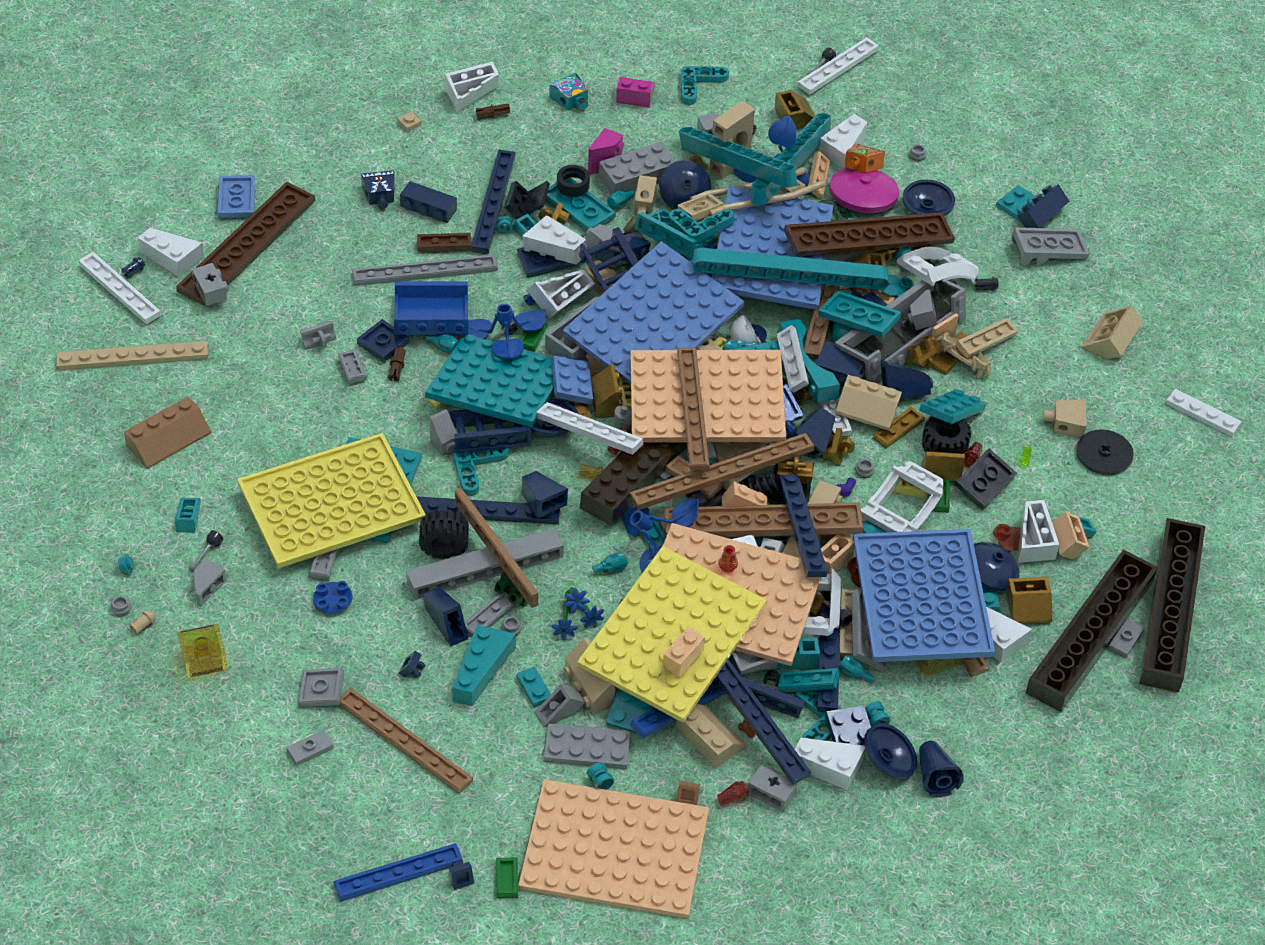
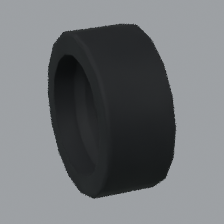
[557,165,590,197]

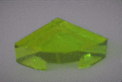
[1021,445,1032,466]

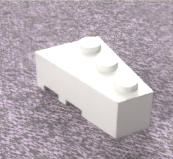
[819,114,867,169]
[522,215,588,265]
[138,228,204,277]
[527,269,595,319]
[1018,500,1059,563]
[986,607,1032,663]
[795,738,866,790]

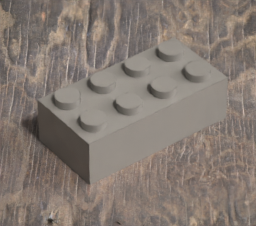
[599,142,676,194]
[545,296,598,360]

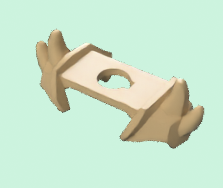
[934,333,992,379]

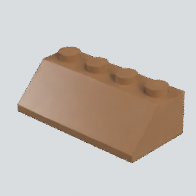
[124,397,211,469]

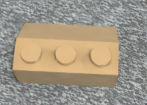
[1082,305,1143,359]
[835,375,902,431]
[563,637,615,714]
[676,704,748,768]

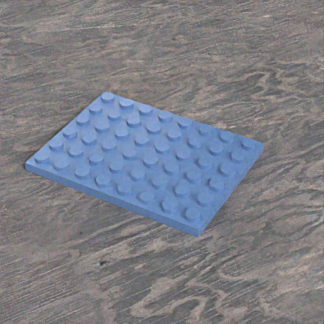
[712,186,833,310]
[563,241,744,385]
[853,529,995,662]

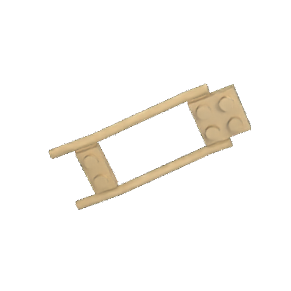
[677,167,826,222]

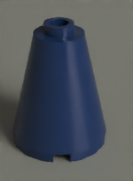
[919,741,964,798]

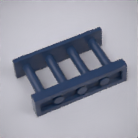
[578,227,638,293]
[448,409,531,454]

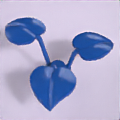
[733,116,809,196]
[468,304,547,359]
[622,498,699,572]

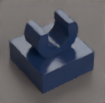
[399,651,426,678]
[449,861,474,890]

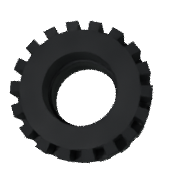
[922,416,971,455]
[419,510,469,559]

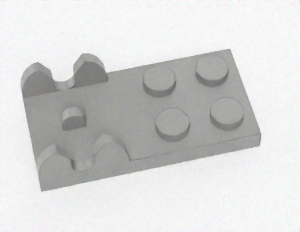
[1011,227,1089,267]

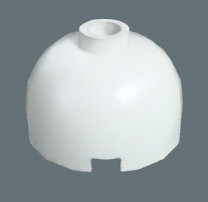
[728,315,761,344]

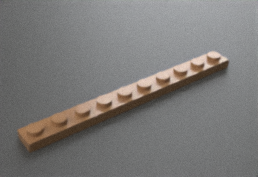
[630,433,814,510]

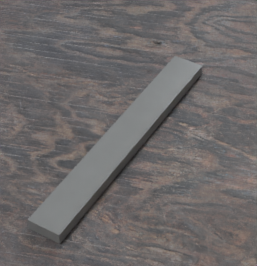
[352,254,498,286]

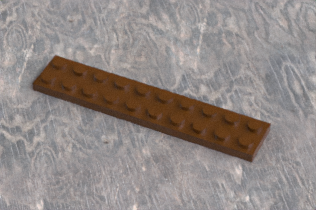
[176,182,315,306]
[783,212,955,257]

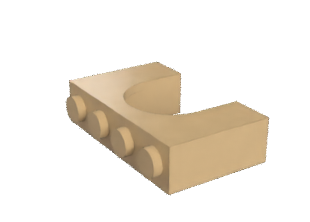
[709,101,755,180]

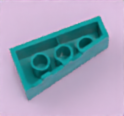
[452,624,516,706]

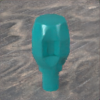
[607,190,635,209]
[426,334,459,353]
[722,339,756,350]
[592,553,628,573]
[839,655,874,683]

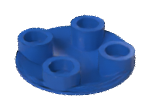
[313,581,353,614]

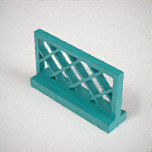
[635,209,718,258]

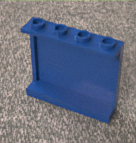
[394,281,468,335]

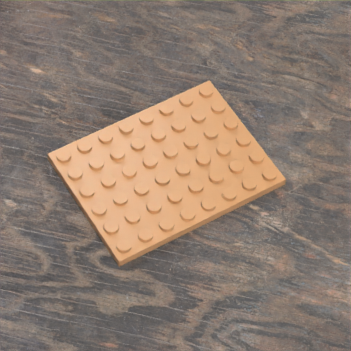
[631,350,786,442]
[663,523,821,666]
[518,779,709,919]

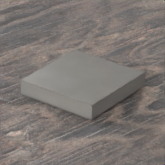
[298,667,344,707]

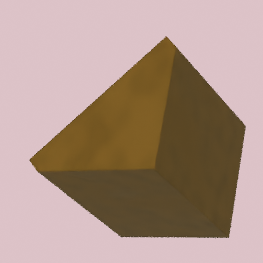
[922,452,965,481]

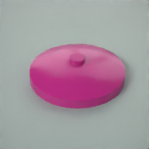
[829,168,899,213]

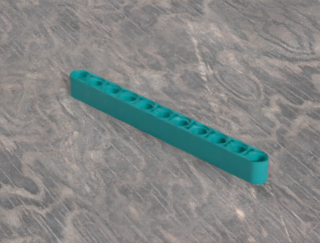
[751,113,831,205]
[679,127,798,188]
[693,248,889,290]

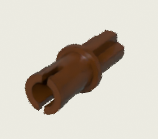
[476,103,510,119]
[388,347,406,381]

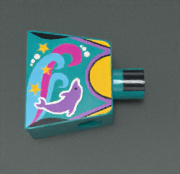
[549,73,588,110]

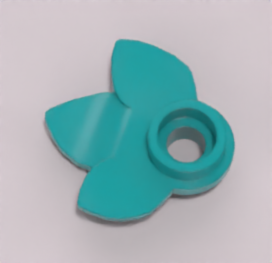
[882,275,914,298]

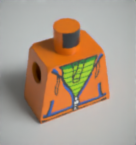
[845,144,885,173]

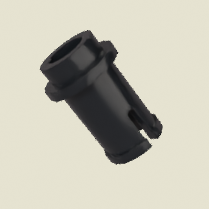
[975,276,999,291]

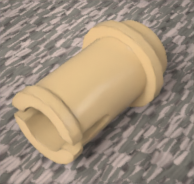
[129,610,156,634]

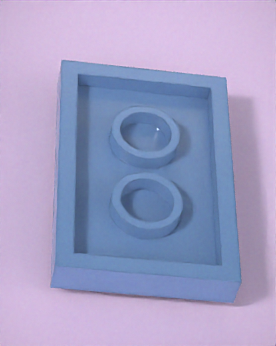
[218,175,255,218]
[551,355,593,405]

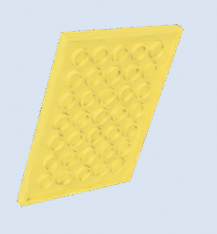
[237,433,426,568]
[577,546,767,723]

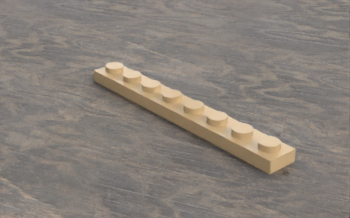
[57,341,208,371]

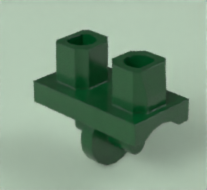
[494,571,528,607]

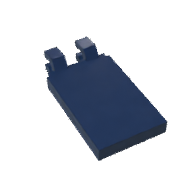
[517,235,589,278]

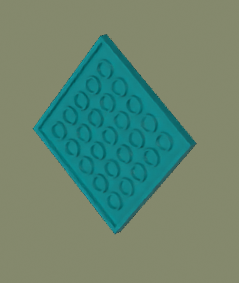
[425,335,554,428]

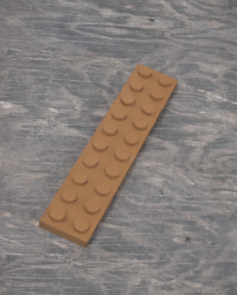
[665,502,863,537]

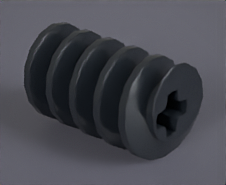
[740,470,781,497]

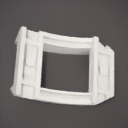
[897,247,979,286]
[861,461,943,532]
[802,568,841,636]

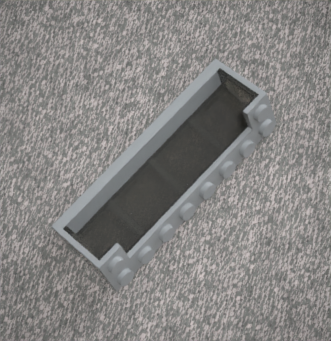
[835,280,966,384]

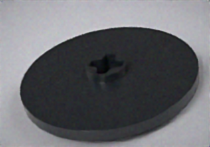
[1076,429,1134,475]

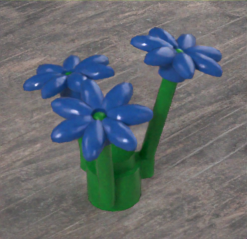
[551,587,604,639]

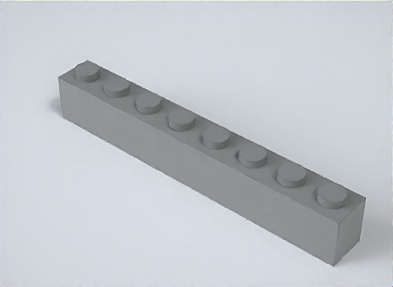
[406,528,564,600]

